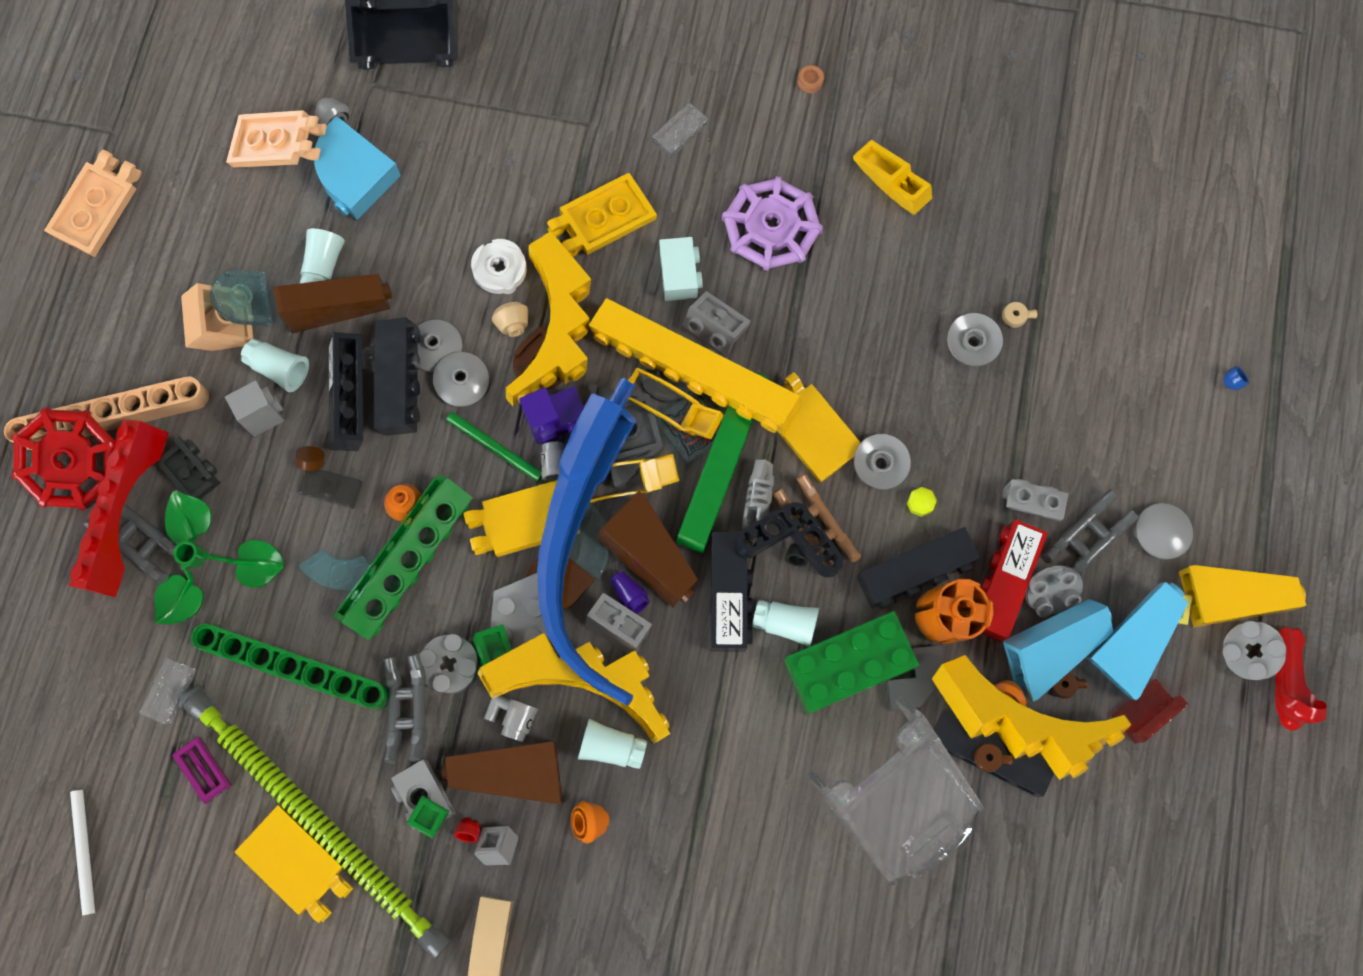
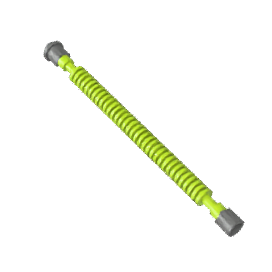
[178,685,452,959]

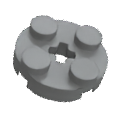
[1223,621,1286,680]
[420,634,479,694]

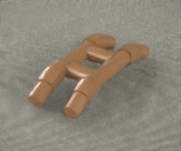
[773,473,861,566]

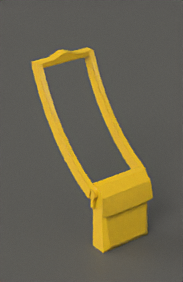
[627,368,724,439]
[590,453,679,502]

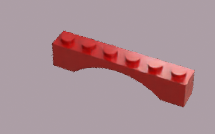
[69,420,169,597]

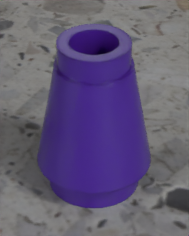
[610,571,650,614]

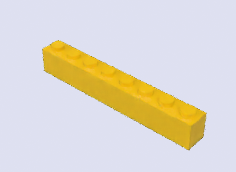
[589,298,801,434]

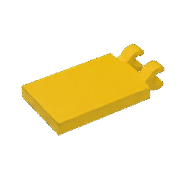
[547,173,657,257]
[777,372,861,484]
[463,480,580,557]
[235,805,354,923]

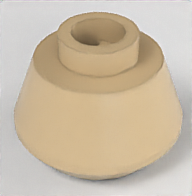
[492,302,528,337]

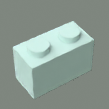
[660,237,702,301]

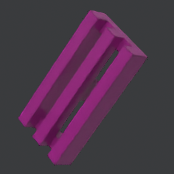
[172,737,233,804]

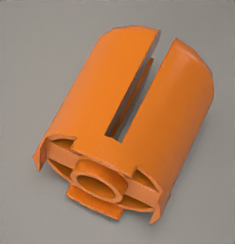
[915,579,994,644]

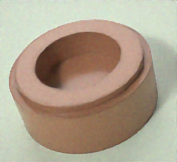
[797,65,824,93]

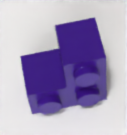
[519,386,584,445]

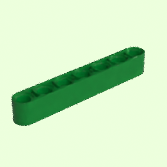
[676,368,769,554]
[191,624,388,710]

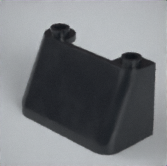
[345,0,458,69]

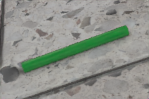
[446,411,542,482]

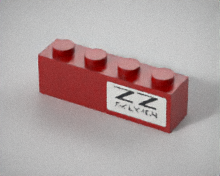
[980,519,1048,643]

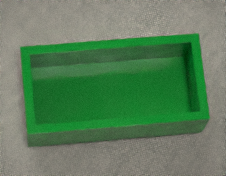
[784,611,920,715]

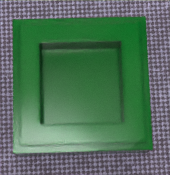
[406,796,450,839]

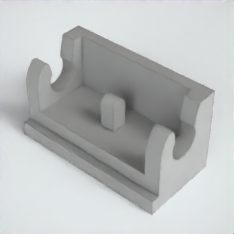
[585,593,652,654]

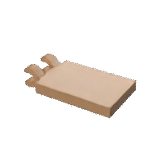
[226,110,327,168]
[44,149,142,257]

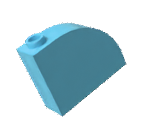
[314,116,401,220]

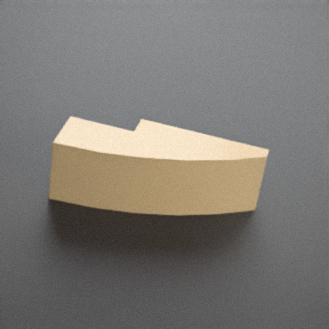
[468,896,514,976]

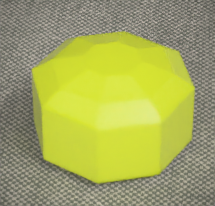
[907,487,937,517]

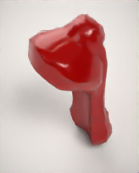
[1275,627,1327,731]

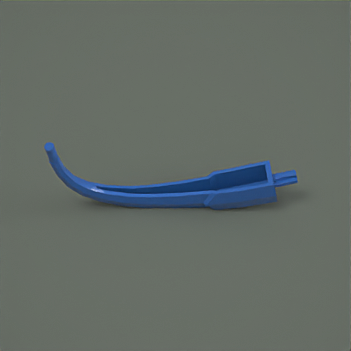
[537,378,637,706]

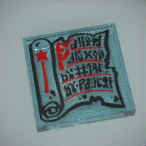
[656,392,723,465]

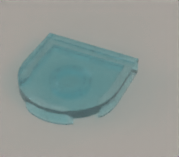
[210,270,272,326]

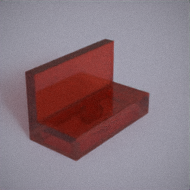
[1111,679,1189,744]

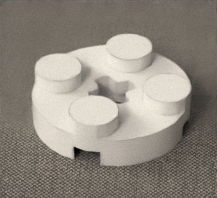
[471,239,527,294]

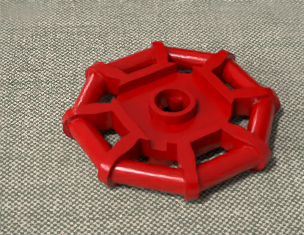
[11,407,116,511]

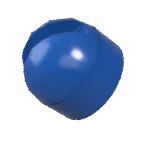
[1223,366,1249,390]

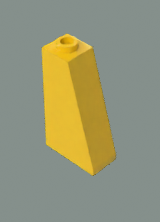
[1179,565,1306,627]

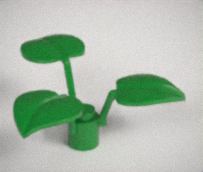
[154,491,285,625]

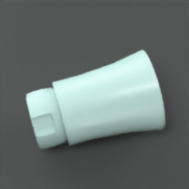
[300,228,345,283]
[241,339,309,392]
[753,600,819,647]
[578,718,647,769]

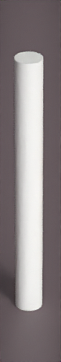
[70,790,95,916]

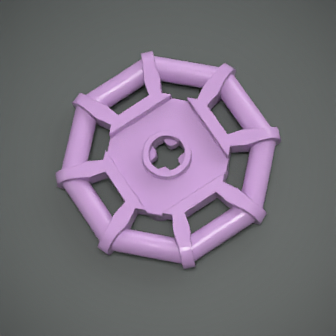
[722,176,823,271]

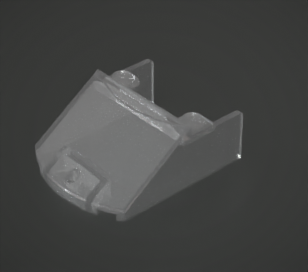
[807,697,984,885]

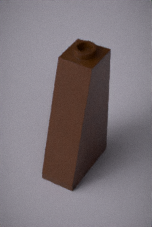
[273,274,392,333]
[596,491,698,608]
[441,741,563,804]

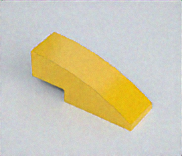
[853,140,932,215]

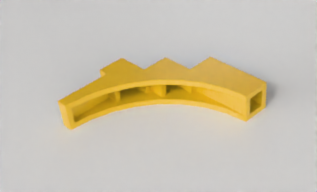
[506,231,591,407]
[478,633,670,744]
[932,655,1131,780]

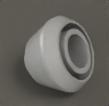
[314,98,350,125]

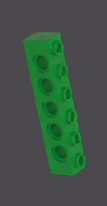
[333,474,473,640]

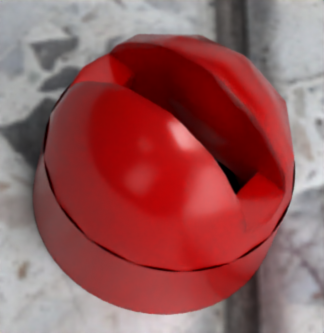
[454,817,480,843]

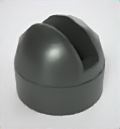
[785,543,808,566]

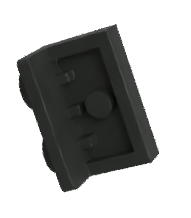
[156,435,220,500]

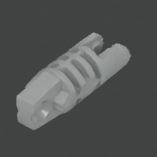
[742,459,774,531]

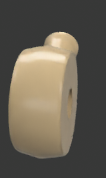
[1002,302,1037,328]

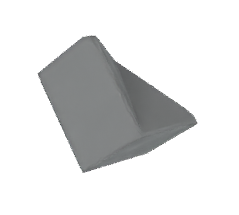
[474,826,518,865]

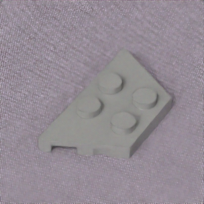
[491,573,549,650]

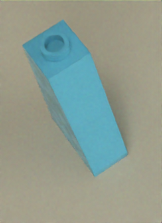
[1086,582,1188,700]
[1003,599,1114,702]

